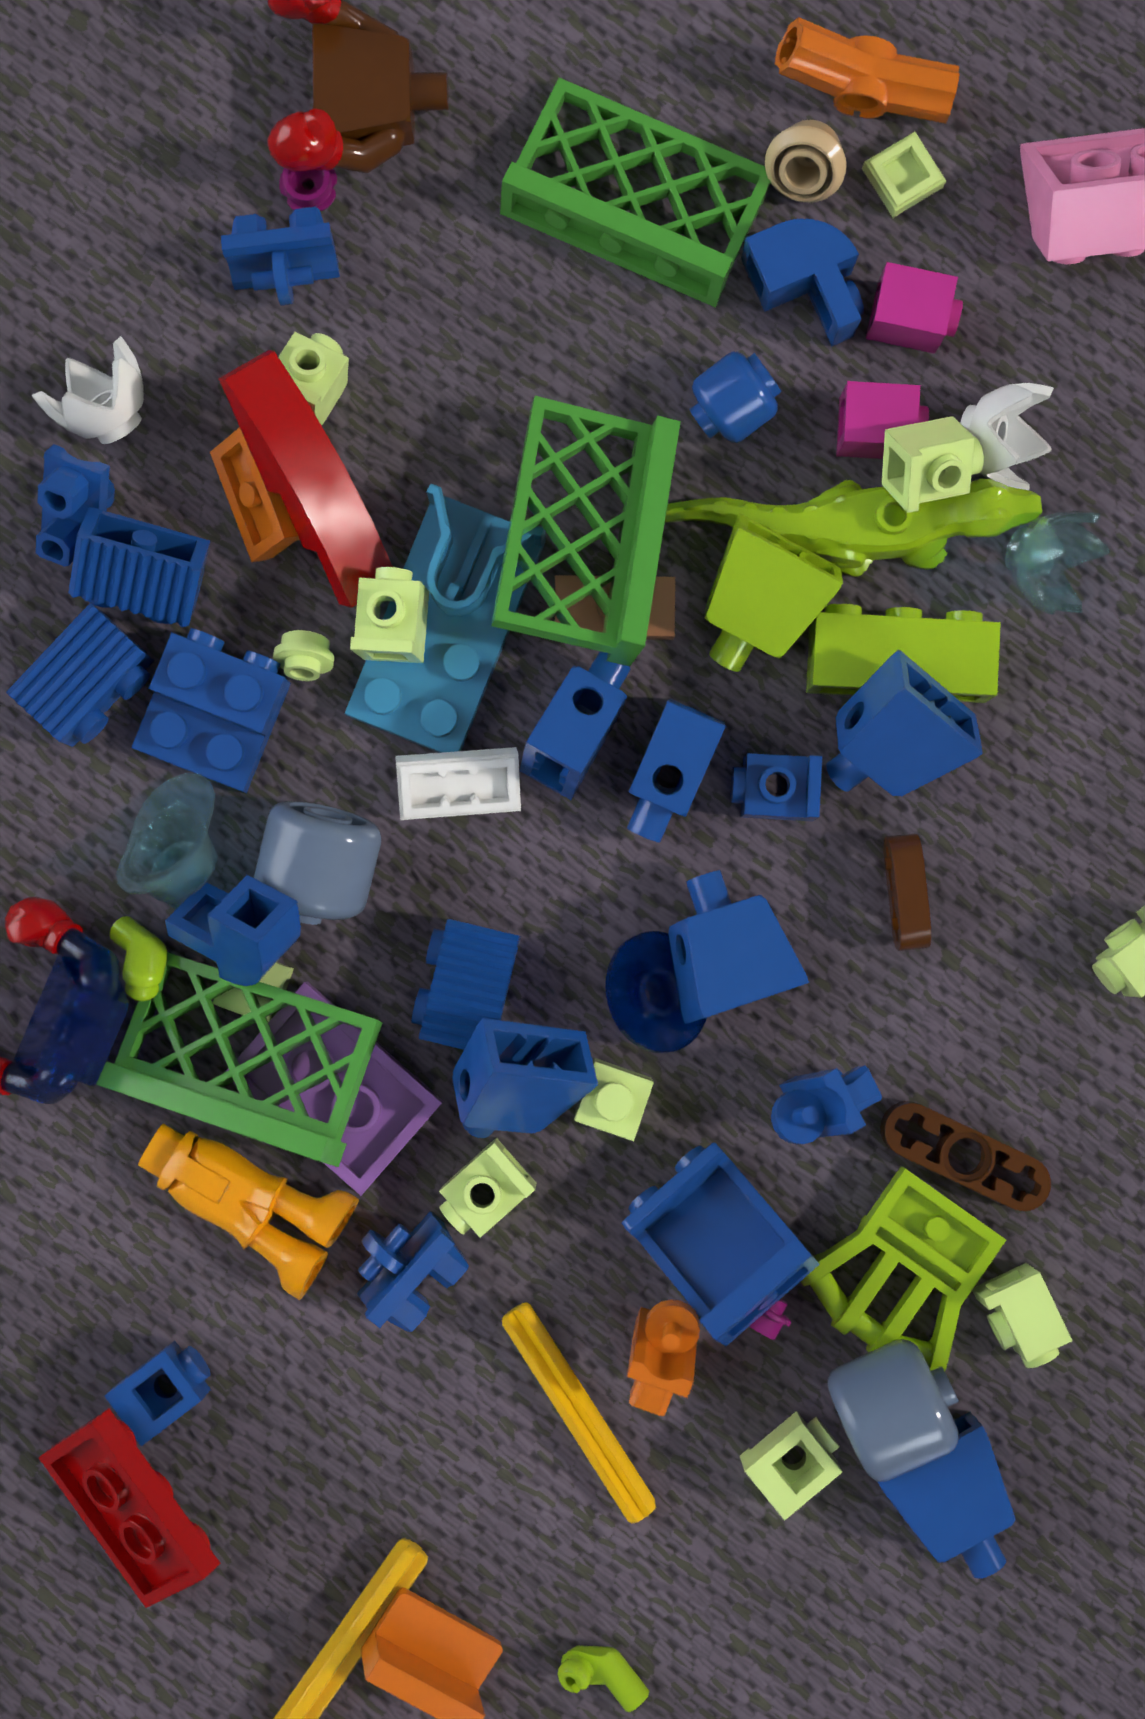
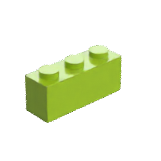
[806,604,1001,703]

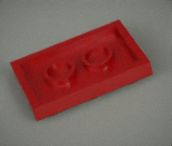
[38,1408,221,1608]

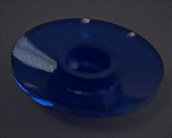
[605,931,707,1053]

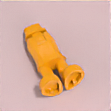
[138,1124,359,1300]

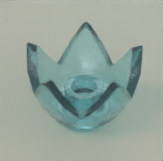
[1005,511,1110,615]

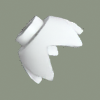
[32,336,144,444]
[960,383,1054,490]

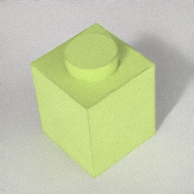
[575,1058,654,1141]

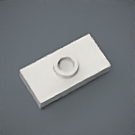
[395,747,521,820]

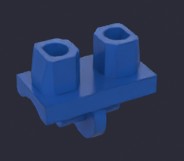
[221,207,340,306]
[36,444,115,566]
[771,1065,882,1145]
[357,1211,469,1332]

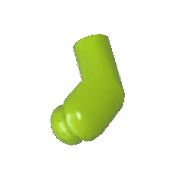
[110,916,167,1001]
[557,1645,650,1712]

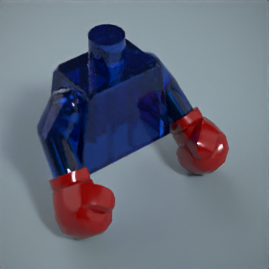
[0,897,129,1104]

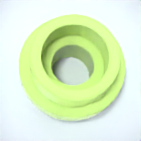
[273,630,334,681]

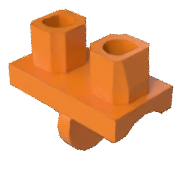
[627,1299,700,1416]

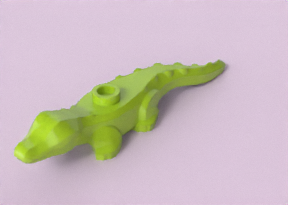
[665,479,1042,577]

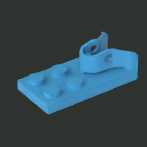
[344,483,546,753]

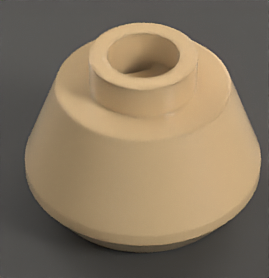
[765,120,846,203]

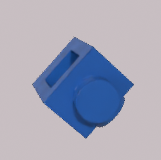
[730,753,822,821]
[104,1340,211,1446]

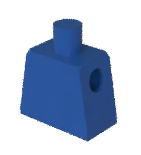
[826,650,983,796]
[519,651,631,800]
[627,699,726,843]
[668,870,809,1024]
[452,1018,598,1138]
[877,1411,1015,1578]

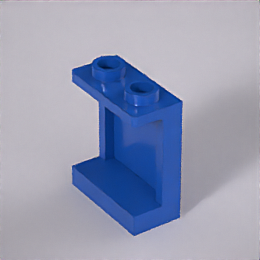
[621,1142,820,1346]

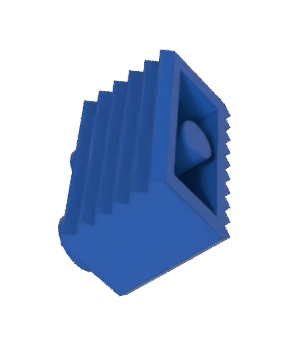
[68,507,210,627]
[6,603,154,747]
[411,919,521,1050]

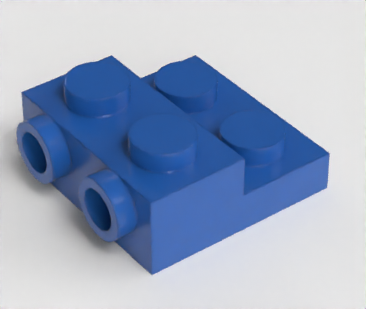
[131,628,291,794]

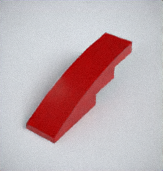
[219,350,393,608]

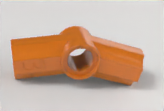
[774,17,960,124]

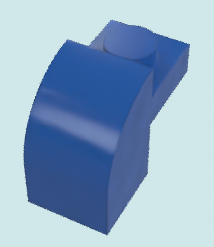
[741,219,864,346]
[165,875,301,986]

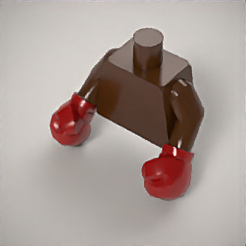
[267,0,449,173]

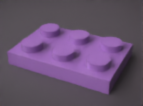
[226,982,444,1196]

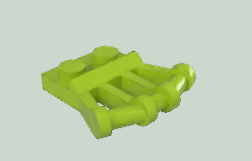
[800,1166,1006,1371]

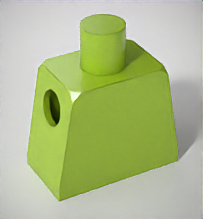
[705,513,843,672]

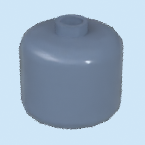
[254,801,381,925]
[827,1339,959,1482]

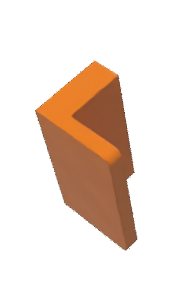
[210,427,300,562]
[361,1588,503,1719]

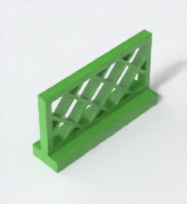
[500,78,771,308]
[491,396,681,666]
[96,952,383,1167]

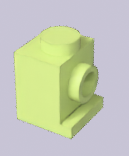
[279,332,349,426]
[881,416,984,513]
[350,567,429,663]
[1092,906,1145,998]
[439,1137,537,1238]
[972,1263,1072,1368]
[740,1411,842,1520]

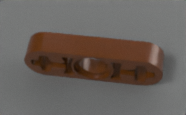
[880,1101,1051,1211]

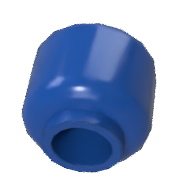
[689,351,782,443]

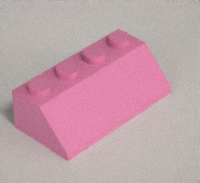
[1020,128,1145,264]

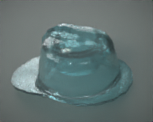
[116,773,218,909]

